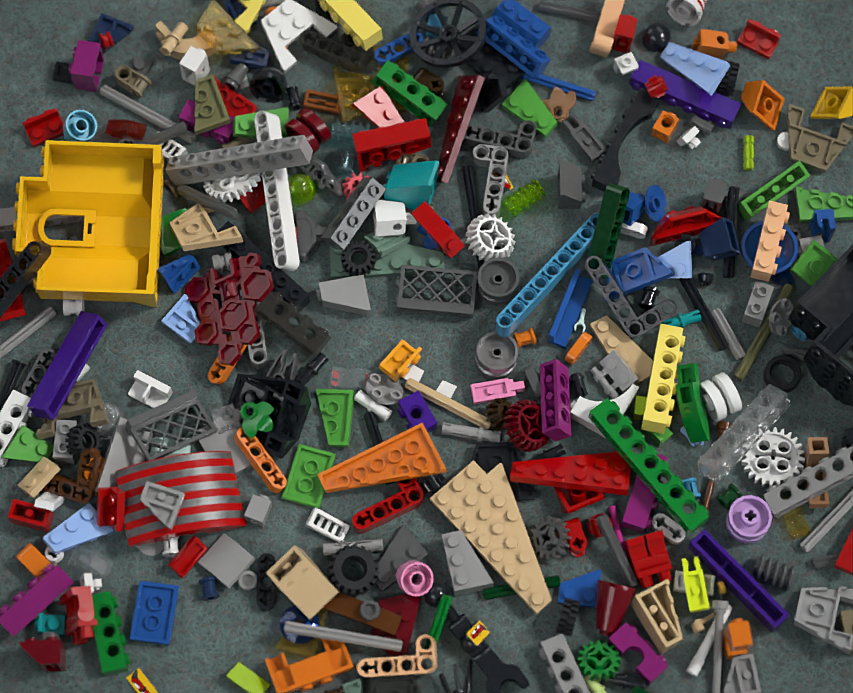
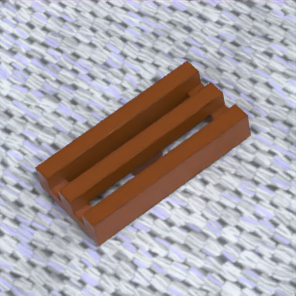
[302,89,343,115]

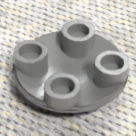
[769,298,794,336]
[366,373,403,405]

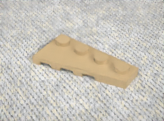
[590,315,653,385]

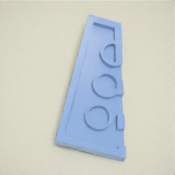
[660,42,730,96]

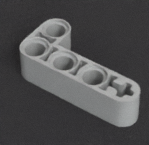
[473,144,508,218]

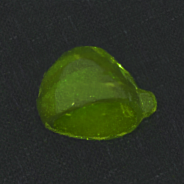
[288,173,316,205]

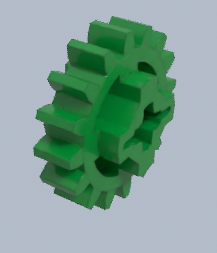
[577,640,621,682]

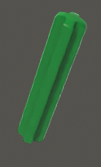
[424,594,452,650]

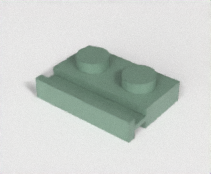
[363,232,410,258]

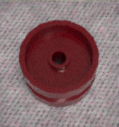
[284,107,331,155]

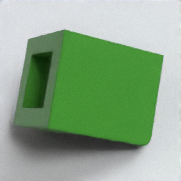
[645,427,673,448]

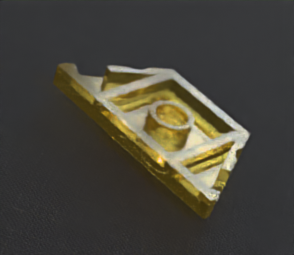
[195,0,258,55]
[332,66,374,123]

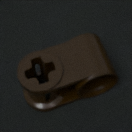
[413,67,445,98]

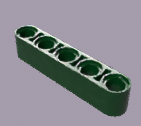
[586,183,630,278]

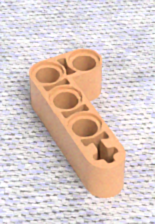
[589,0,625,58]
[357,634,437,678]

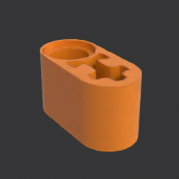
[15,543,50,578]

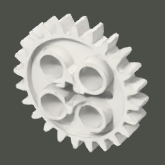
[204,172,262,203]
[741,427,805,488]

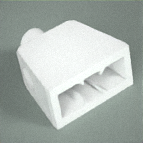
[372,200,416,236]

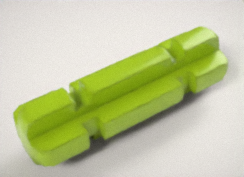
[743,135,754,171]

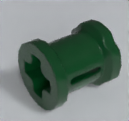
[716,484,742,510]

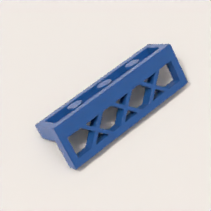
[548,269,593,349]

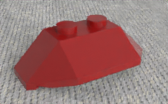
[650,206,722,246]

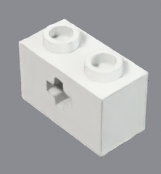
[179,46,210,86]

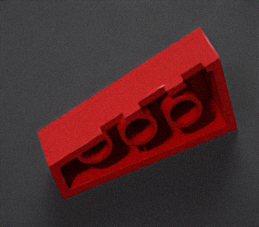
[352,118,432,172]

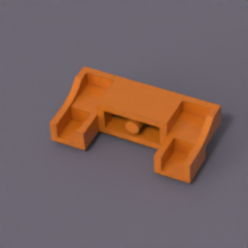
[265,638,354,693]

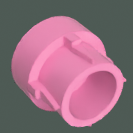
[395,560,433,596]

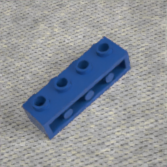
[477,16,551,78]

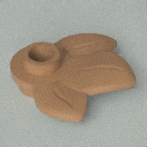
[542,87,576,122]

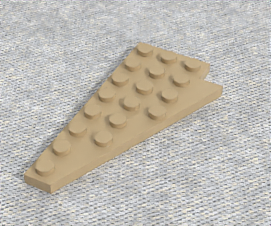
[430,460,552,615]

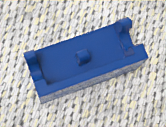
[809,209,836,242]

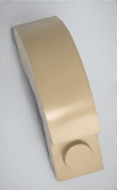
[155,21,220,60]

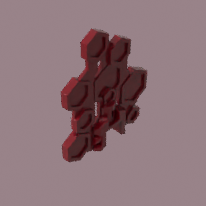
[185,253,274,366]

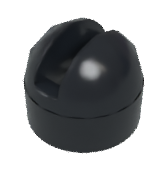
[698,273,713,286]

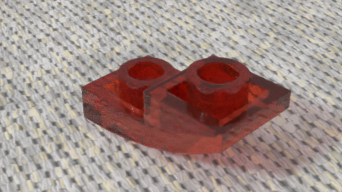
[105,119,147,140]

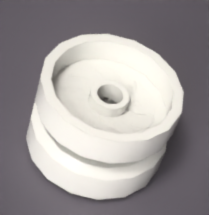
[700,372,742,422]

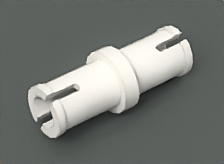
[354,390,392,421]

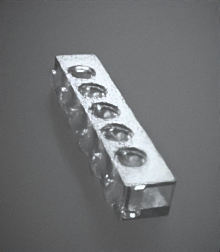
[697,384,790,484]

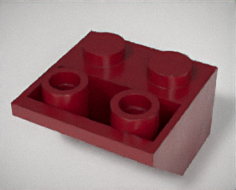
[20,637,66,672]

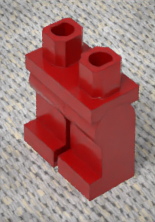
[623,530,672,588]
[59,586,97,645]

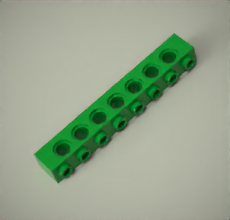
[588,398,709,536]

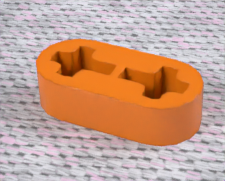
[564,332,593,365]

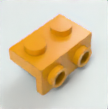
[378,339,422,382]

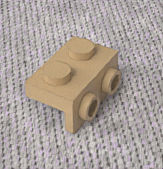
[17,457,60,498]

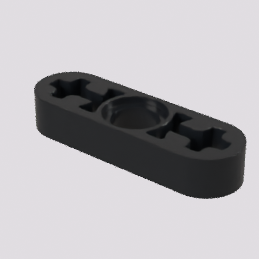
[256,553,276,611]

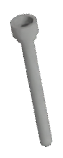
[712,600,728,693]

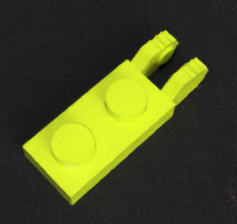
[682,556,710,613]

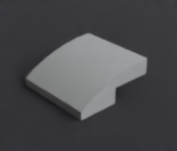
[198,533,256,589]

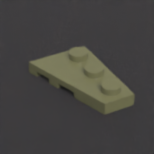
[195,74,231,135]

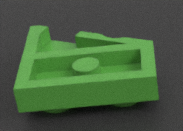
[1,425,54,463]

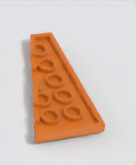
[317,422,447,493]

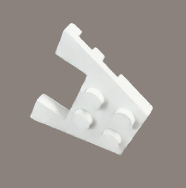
[261,0,338,73]

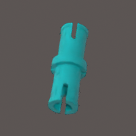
[662,309,702,328]

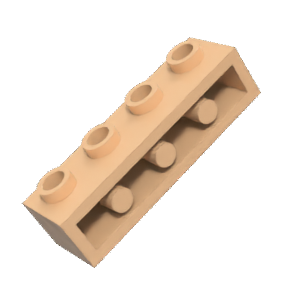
[750,201,790,282]

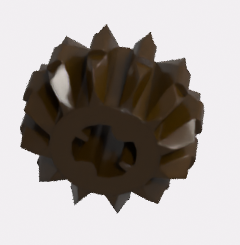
[484,398,512,431]

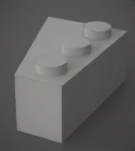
[441,530,493,596]

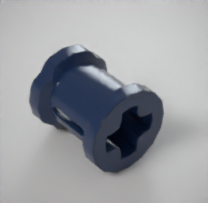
[199,576,220,601]

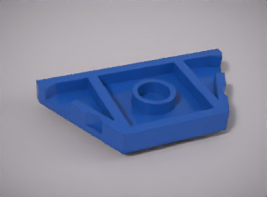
[603,247,674,302]

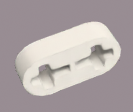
[620,222,648,239]
[651,514,685,544]

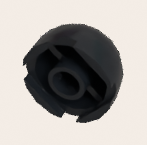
[249,67,287,103]

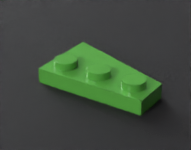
[502,78,557,138]
[316,389,355,448]

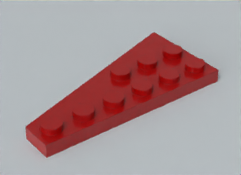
[510,450,633,496]

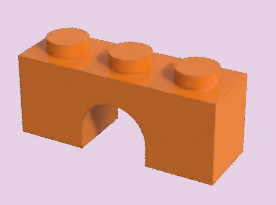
[722,619,753,660]

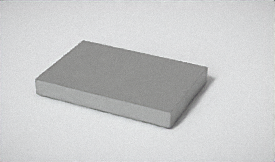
[195,414,252,475]

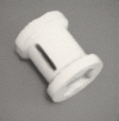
[162,536,179,557]

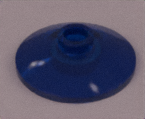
[280,605,320,644]

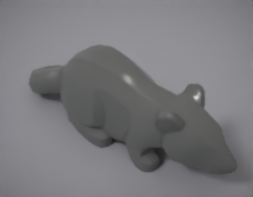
[299,157,343,196]

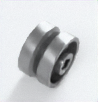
[475,331,519,380]

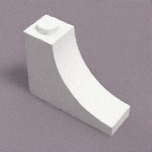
[570,384,639,437]

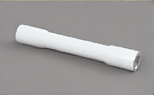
[686,604,733,677]

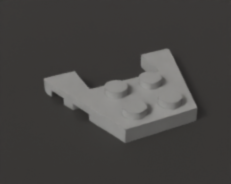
[794,587,853,654]

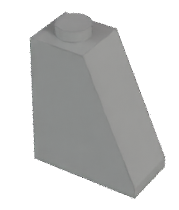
[316,274,371,316]

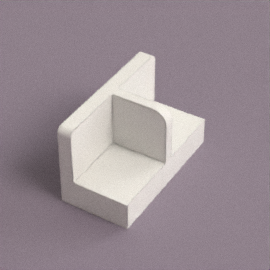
[128,370,173,408]

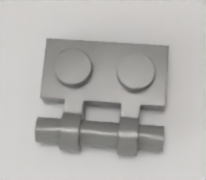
[590,350,639,399]

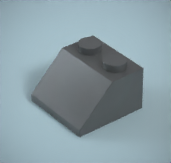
[558,160,585,209]

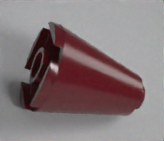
[596,580,636,636]

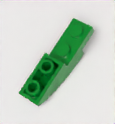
[675,363,710,443]

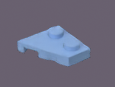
[657,241,692,279]
[161,294,201,345]

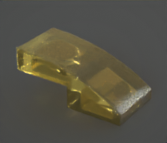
[782,496,811,540]

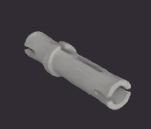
[441,422,501,443]
[323,538,383,557]

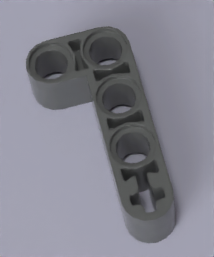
[462,120,536,159]

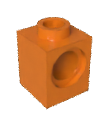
[651,110,679,143]

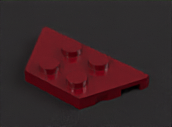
[371,594,422,666]

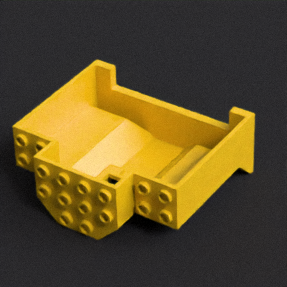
[12,140,164,307]

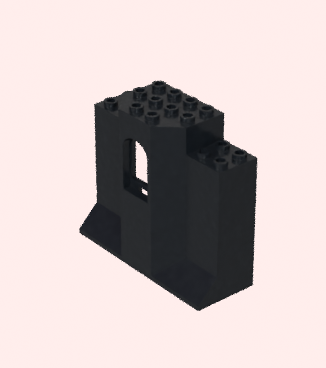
[788,244,853,406]

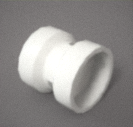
[63,300,85,316]

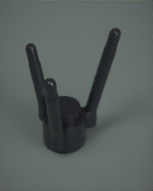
[440,660,472,693]

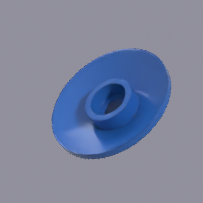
[645,185,667,222]

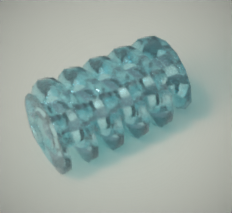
[331,119,370,143]

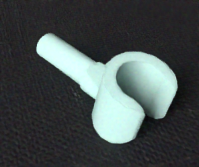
[574,308,586,334]

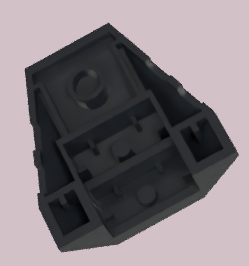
[226,374,311,459]

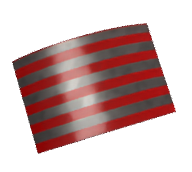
[115,451,246,547]

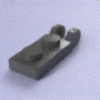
[562,114,607,163]

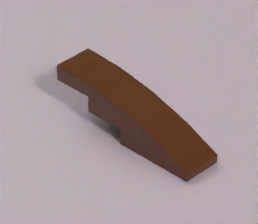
[322,593,402,636]

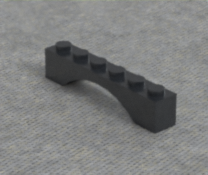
[590,88,660,192]

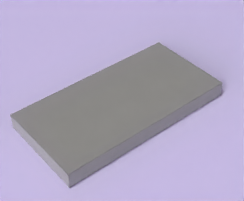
[95,417,154,492]

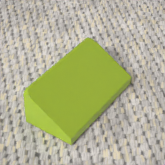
[226,662,271,693]

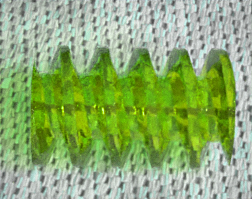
[504,179,546,218]

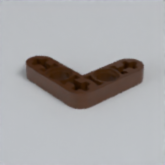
[43,447,101,503]

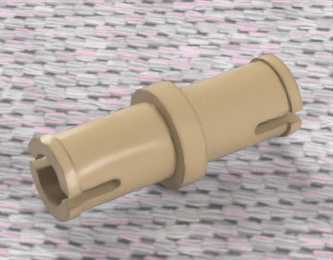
[160,22,188,56]

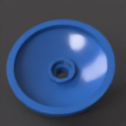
[741,221,798,275]

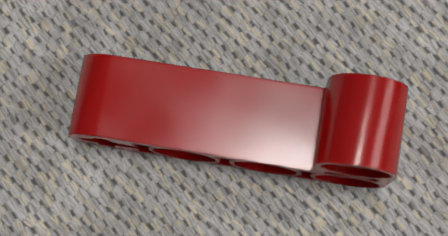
[352,478,423,534]

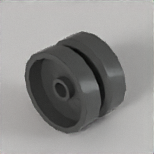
[477,258,520,306]

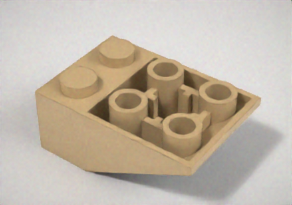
[266,545,339,619]

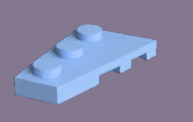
[43,503,114,555]

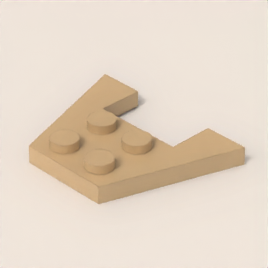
[170,203,243,251]

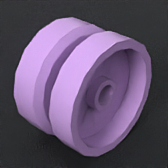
[726,495,772,544]

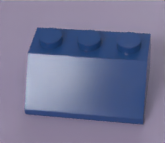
[491,0,551,49]

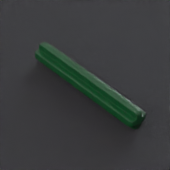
[483,575,561,600]

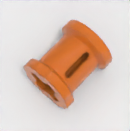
[513,328,536,349]

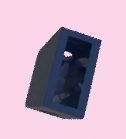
[694,217,741,261]

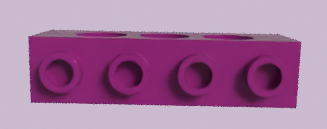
[540,359,571,442]

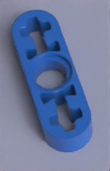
[374,32,423,66]

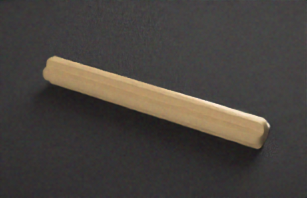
[405,378,491,430]

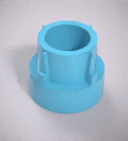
[63,110,97,142]

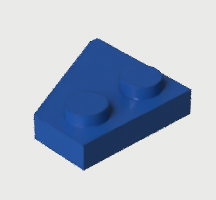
[157,254,201,294]
[558,570,601,608]

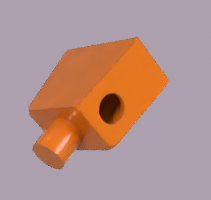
[691,29,737,60]

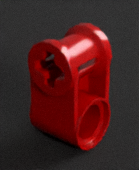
[564,517,587,558]

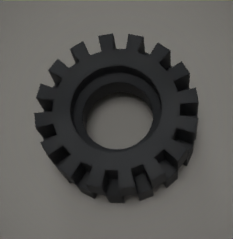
[718,60,740,96]
[341,240,376,277]
[65,423,103,460]
[556,597,581,636]

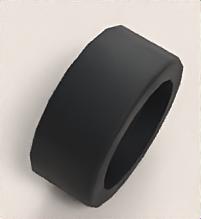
[763,355,801,394]

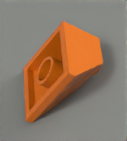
[741,80,785,131]

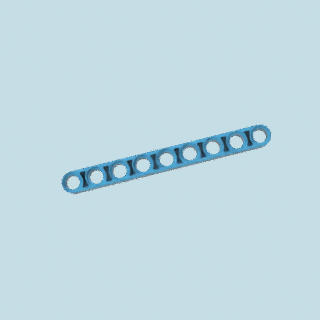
[495,213,599,337]

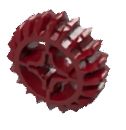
[503,399,550,452]

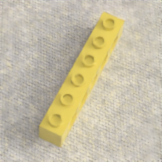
[641,324,686,434]

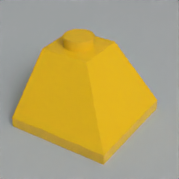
[810,86,853,119]

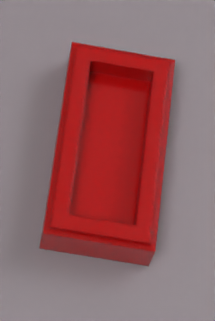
[168,535,208,579]

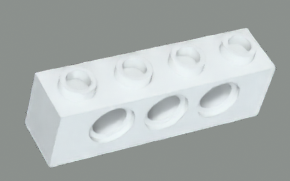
[0,390,34,468]

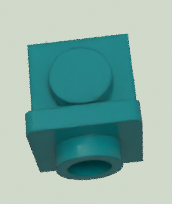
[35,613,66,636]

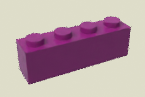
[621,454,669,533]
[0,562,73,637]

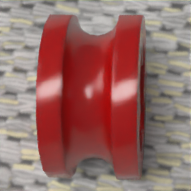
[99,31,114,50]

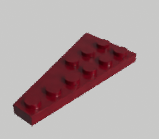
[437,75,484,184]

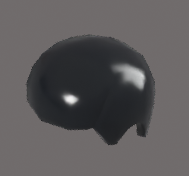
[642,23,671,53]

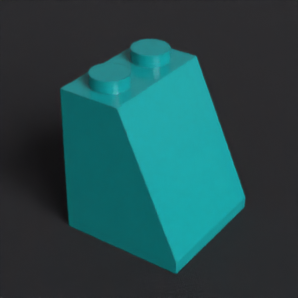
[382,160,440,210]

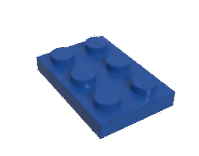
[130,581,180,646]

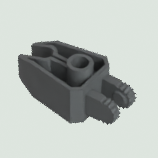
[266,349,298,380]

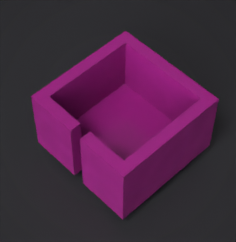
[69,40,105,92]

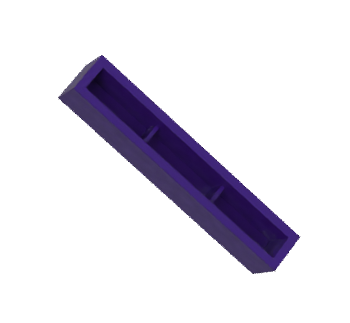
[629,60,741,129]
[27,311,107,420]
[688,529,789,633]

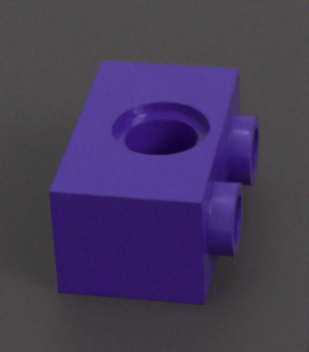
[397,390,437,433]

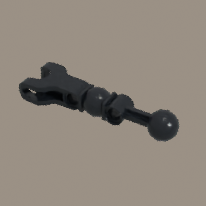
[424,583,530,693]

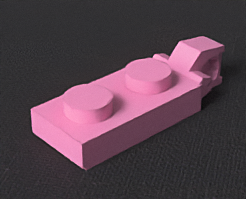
[470,378,525,405]

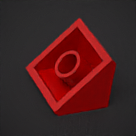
[553,487,604,513]

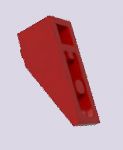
[410,201,465,258]

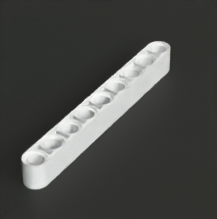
[255,111,299,271]

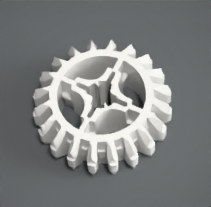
[465,213,515,262]

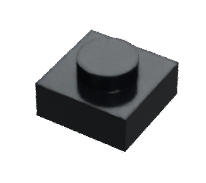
[52,61,72,84]

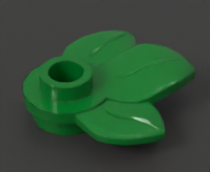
[240,402,274,439]

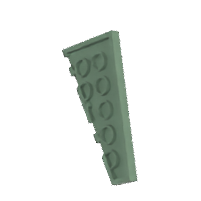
[328,224,445,279]

